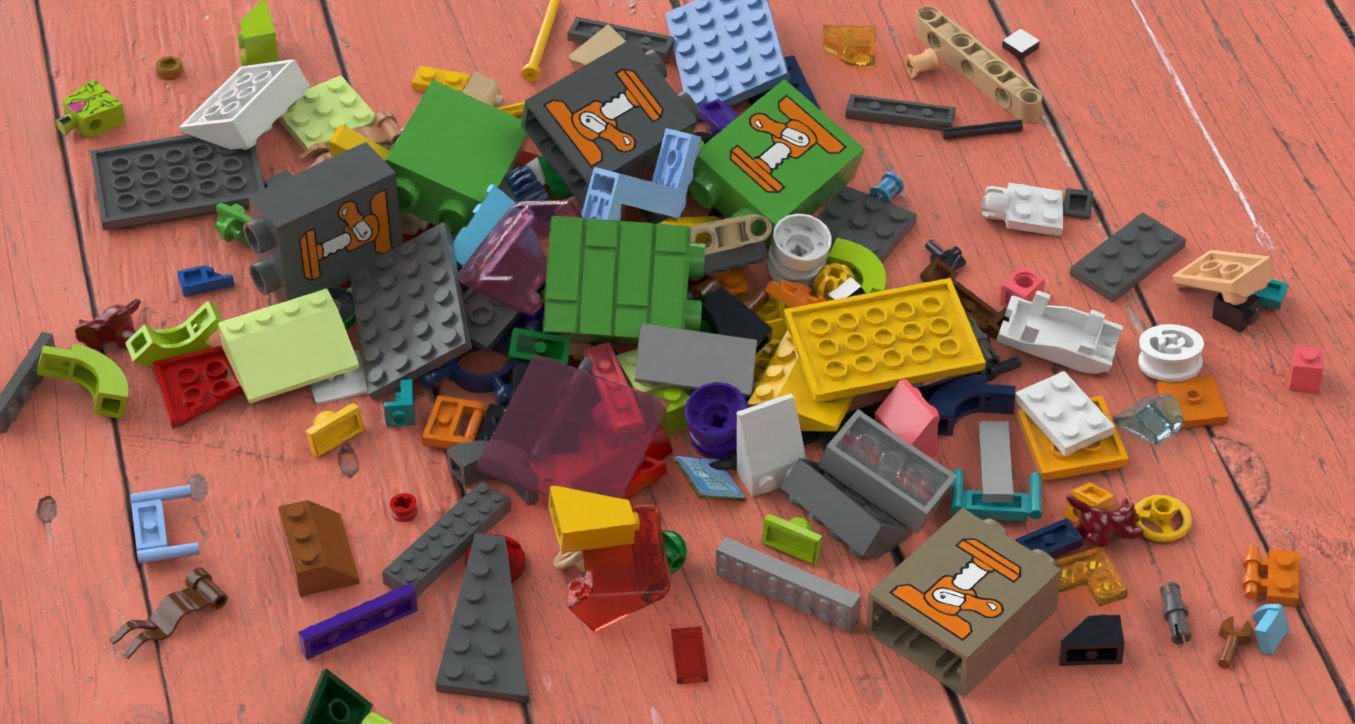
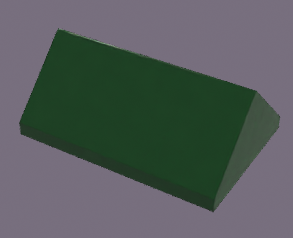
[300,668,373,724]

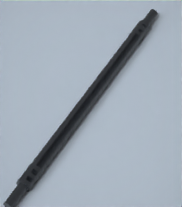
[709,356,1021,471]

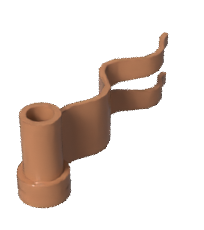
[299,110,402,169]

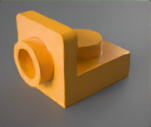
[1064,482,1115,524]

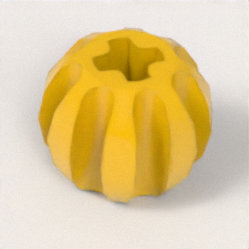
[814,262,856,300]

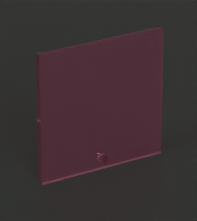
[476,354,669,499]

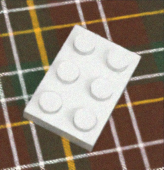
[1015,371,1115,456]

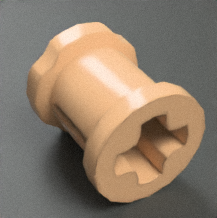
[904,48,939,78]

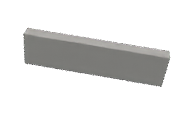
[979,421,1013,503]

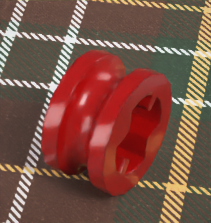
[390,493,418,522]

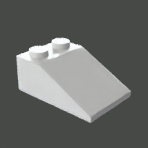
[737,393,806,497]

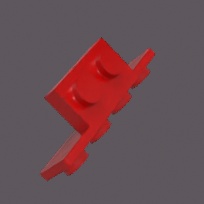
[570,427,673,500]

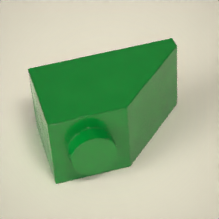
[507,328,572,367]

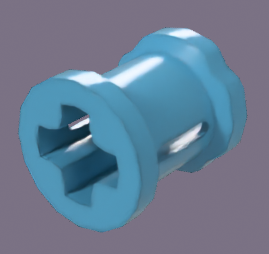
[869,172,904,203]

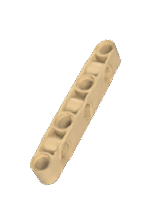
[915,6,1042,124]
[690,214,772,255]

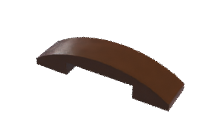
[919,257,1009,340]

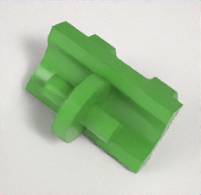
[215,202,252,245]

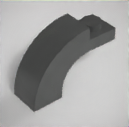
[447,440,539,506]

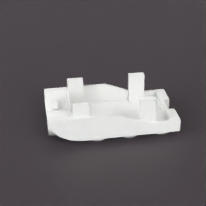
[996,290,1123,374]

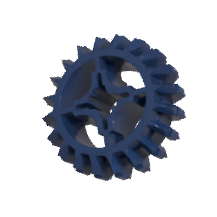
[505,165,559,237]

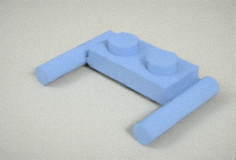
[130,485,200,564]

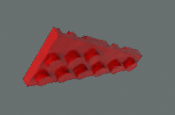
[152,345,244,429]

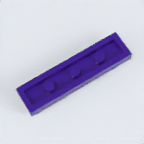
[298,583,418,660]

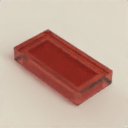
[671,626,708,684]

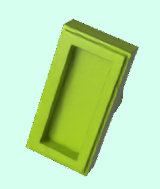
[761,514,823,565]

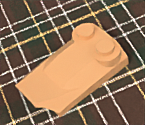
[1172,250,1274,305]

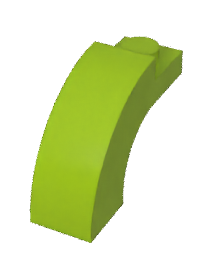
[125,300,223,367]

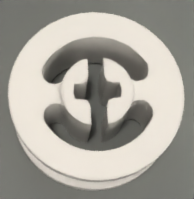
[1138,324,1204,382]

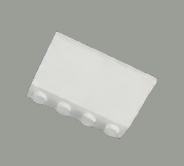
[179,59,310,150]

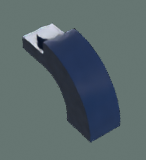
[928,375,1016,436]

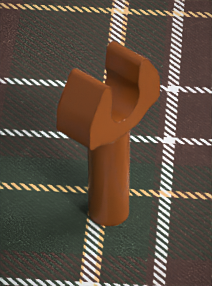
[1218,616,1252,669]

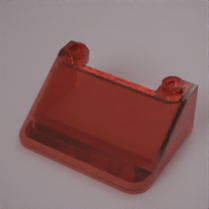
[566,503,671,631]

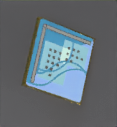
[672,455,747,502]

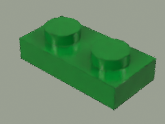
[537,155,573,200]

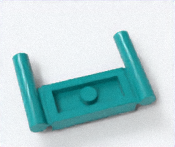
[951,468,1042,521]

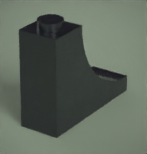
[701,285,773,355]

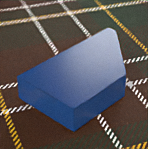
[177,265,235,297]

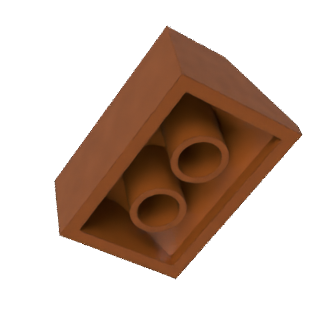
[278,500,360,597]

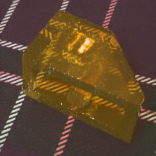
[823,25,876,66]

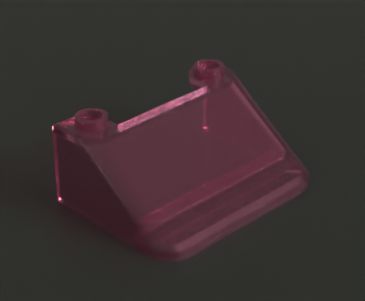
[458,200,584,314]

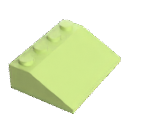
[218,289,360,404]

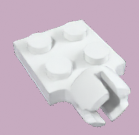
[981,183,1063,237]

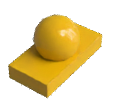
[305,403,365,458]

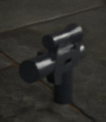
[925,239,966,270]

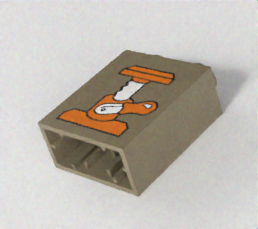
[867,508,1061,698]

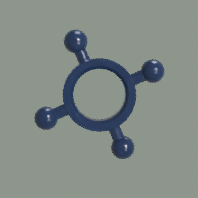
[418,330,543,407]

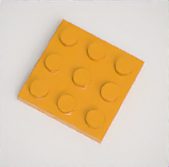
[1017,395,1129,481]

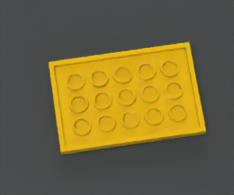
[783,278,986,403]

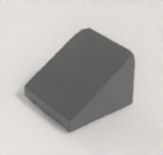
[1063,188,1093,219]

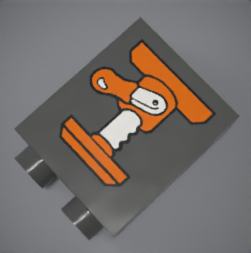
[521,38,699,207]
[243,142,403,302]

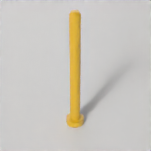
[521,0,560,82]

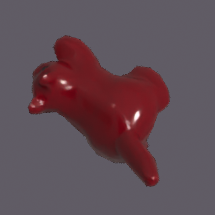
[74,299,141,352]
[1066,494,1144,548]

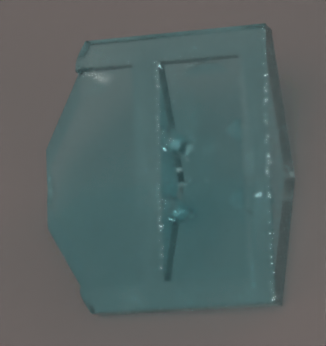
[1113,393,1184,445]

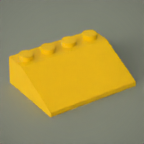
[747,329,855,431]

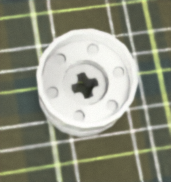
[766,213,832,287]

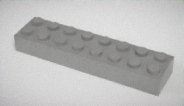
[716,537,861,633]

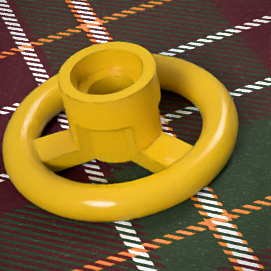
[1134,495,1192,542]

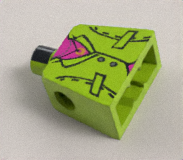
[56,79,126,138]

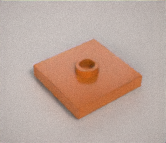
[1156,375,1228,430]

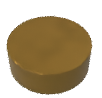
[156,56,183,80]

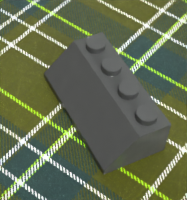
[780,458,912,559]

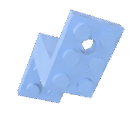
[581,128,701,221]

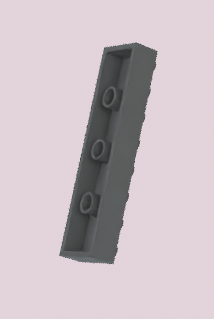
[688,241,768,280]
[382,481,511,598]

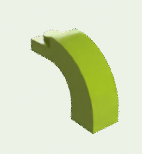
[828,238,886,294]
[37,343,128,419]

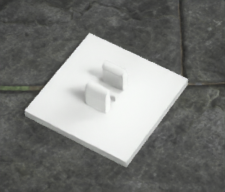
[309,350,367,405]

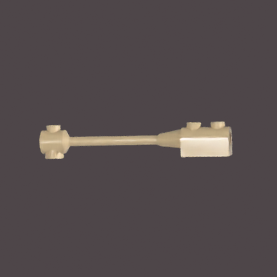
[400,71,504,235]

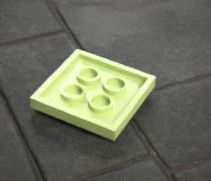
[277,75,375,157]

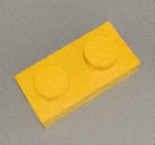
[411,66,470,92]

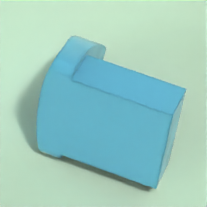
[1252,604,1289,655]

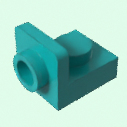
[384,379,416,427]

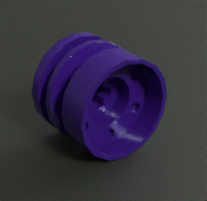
[685,382,747,460]

